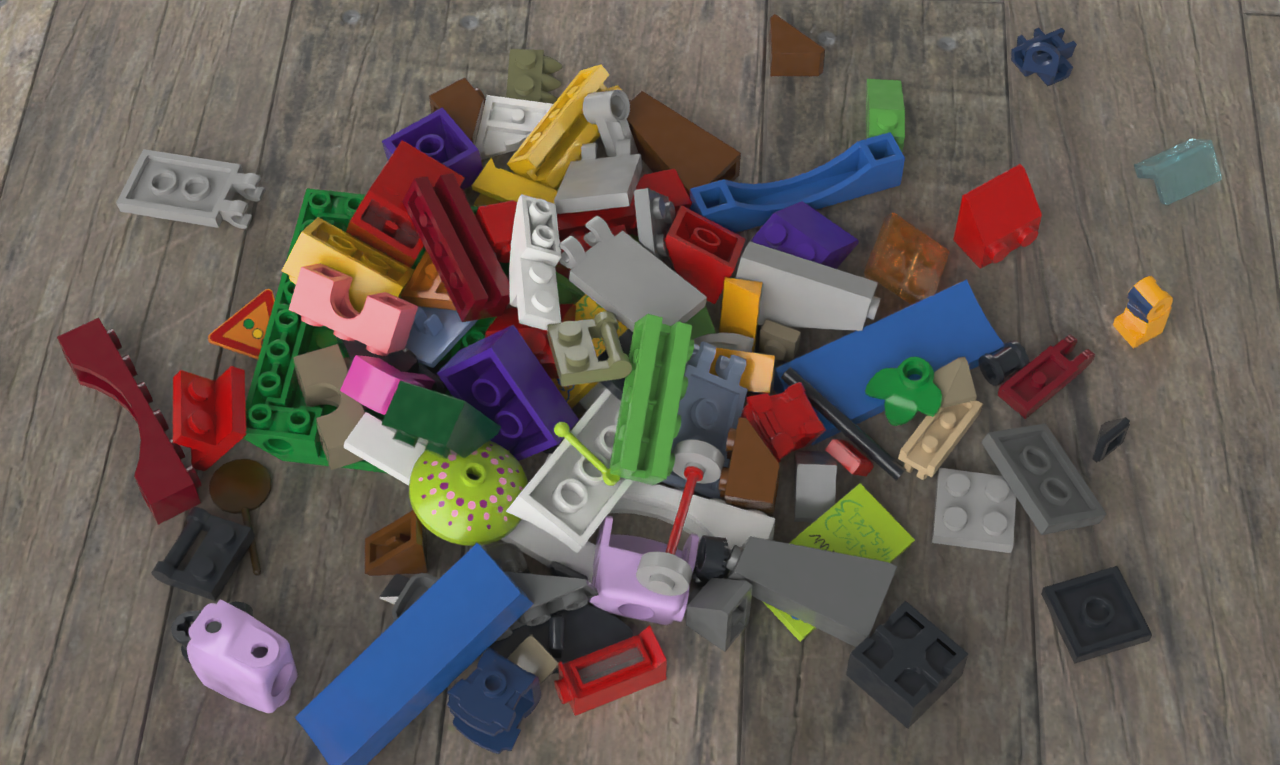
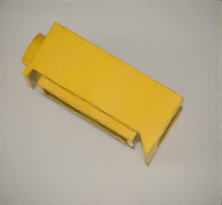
[472,158,557,207]

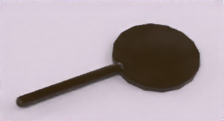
[209,459,271,576]

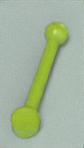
[554,422,620,486]

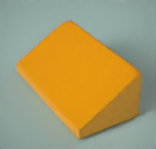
[719,277,763,353]

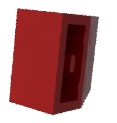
[346,140,465,268]

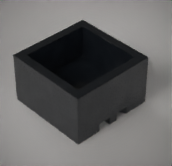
[846,601,968,729]

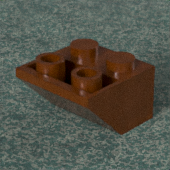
[719,417,780,517]

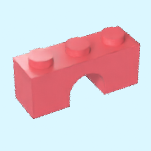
[289,263,418,356]

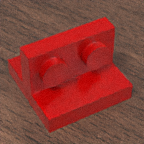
[173,366,246,471]

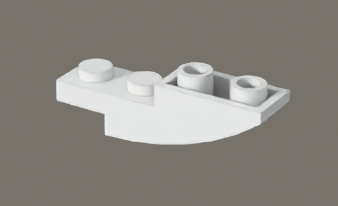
[509,194,561,330]

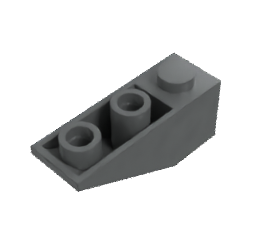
[496,572,599,641]

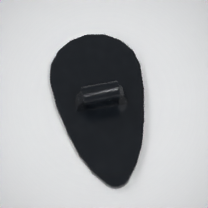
[488,604,633,674]

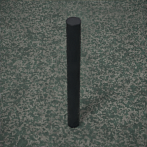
[781,367,907,481]

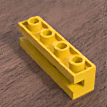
[506,64,622,190]

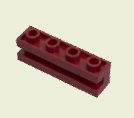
[402,174,510,322]

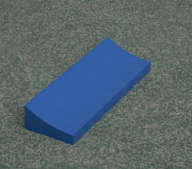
[773,280,1005,446]
[295,543,534,765]

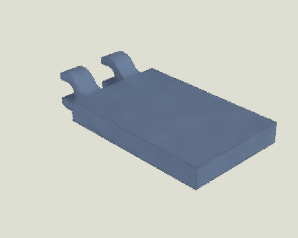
[661,342,748,499]

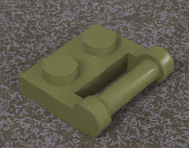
[547,311,632,387]

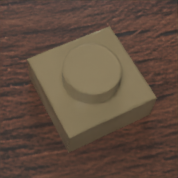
[758,319,801,362]

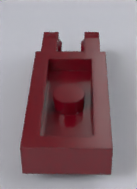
[997,334,1095,419]

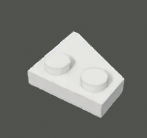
[475,95,553,160]

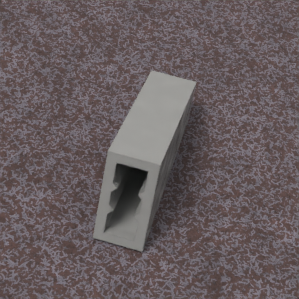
[735,241,881,331]

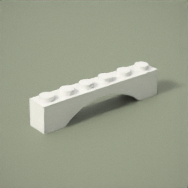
[546,453,775,566]

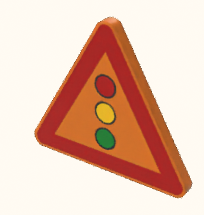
[208,289,275,360]

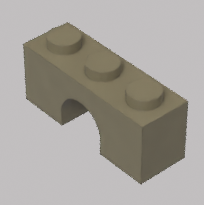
[293,344,368,470]

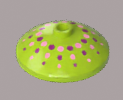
[409,440,528,546]

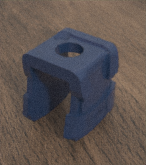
[447,647,541,754]

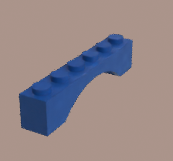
[690,132,905,233]

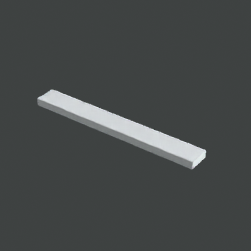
[344,412,596,583]

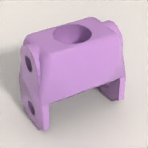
[589,515,699,625]
[187,599,298,713]

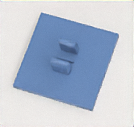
[405,306,478,368]

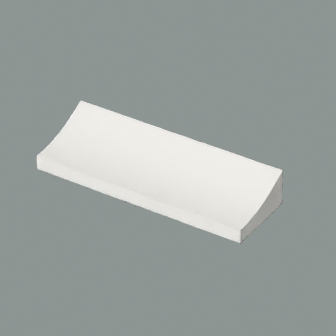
[506,388,633,553]

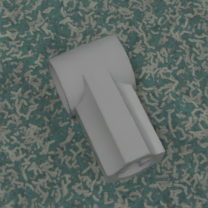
[583,90,638,157]

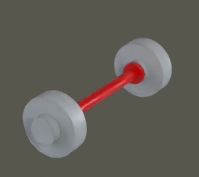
[636,440,725,596]

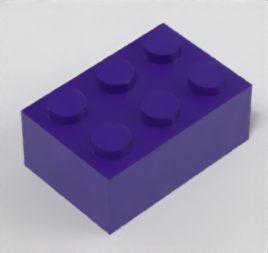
[437,324,579,461]

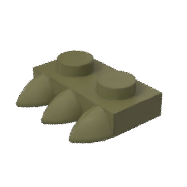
[506,49,562,104]

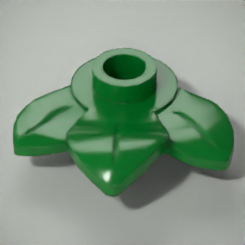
[865,357,942,426]

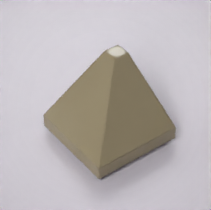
[933,357,977,408]

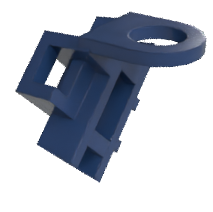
[1011,28,1077,86]

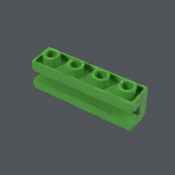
[609,314,694,485]

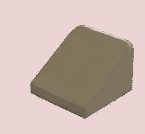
[507,634,558,684]

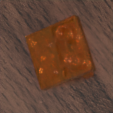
[864,212,950,305]

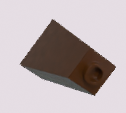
[627,91,741,197]

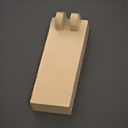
[898,400,983,481]

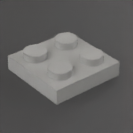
[932,468,1016,553]

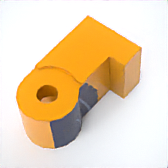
[1113,276,1173,349]

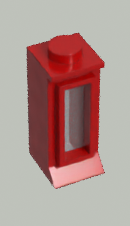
[554,625,667,716]

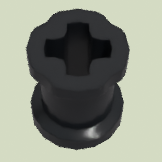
[979,340,1030,386]

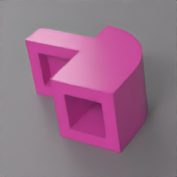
[340,355,435,415]

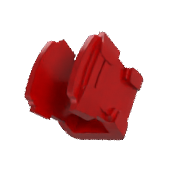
[740,382,826,463]

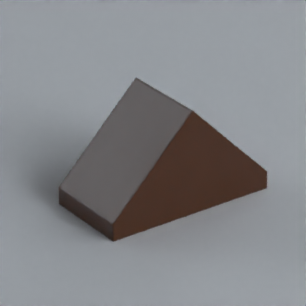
[768,14,825,76]
[365,510,427,576]

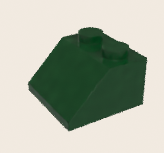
[381,380,501,459]

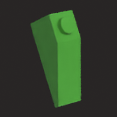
[866,79,905,152]

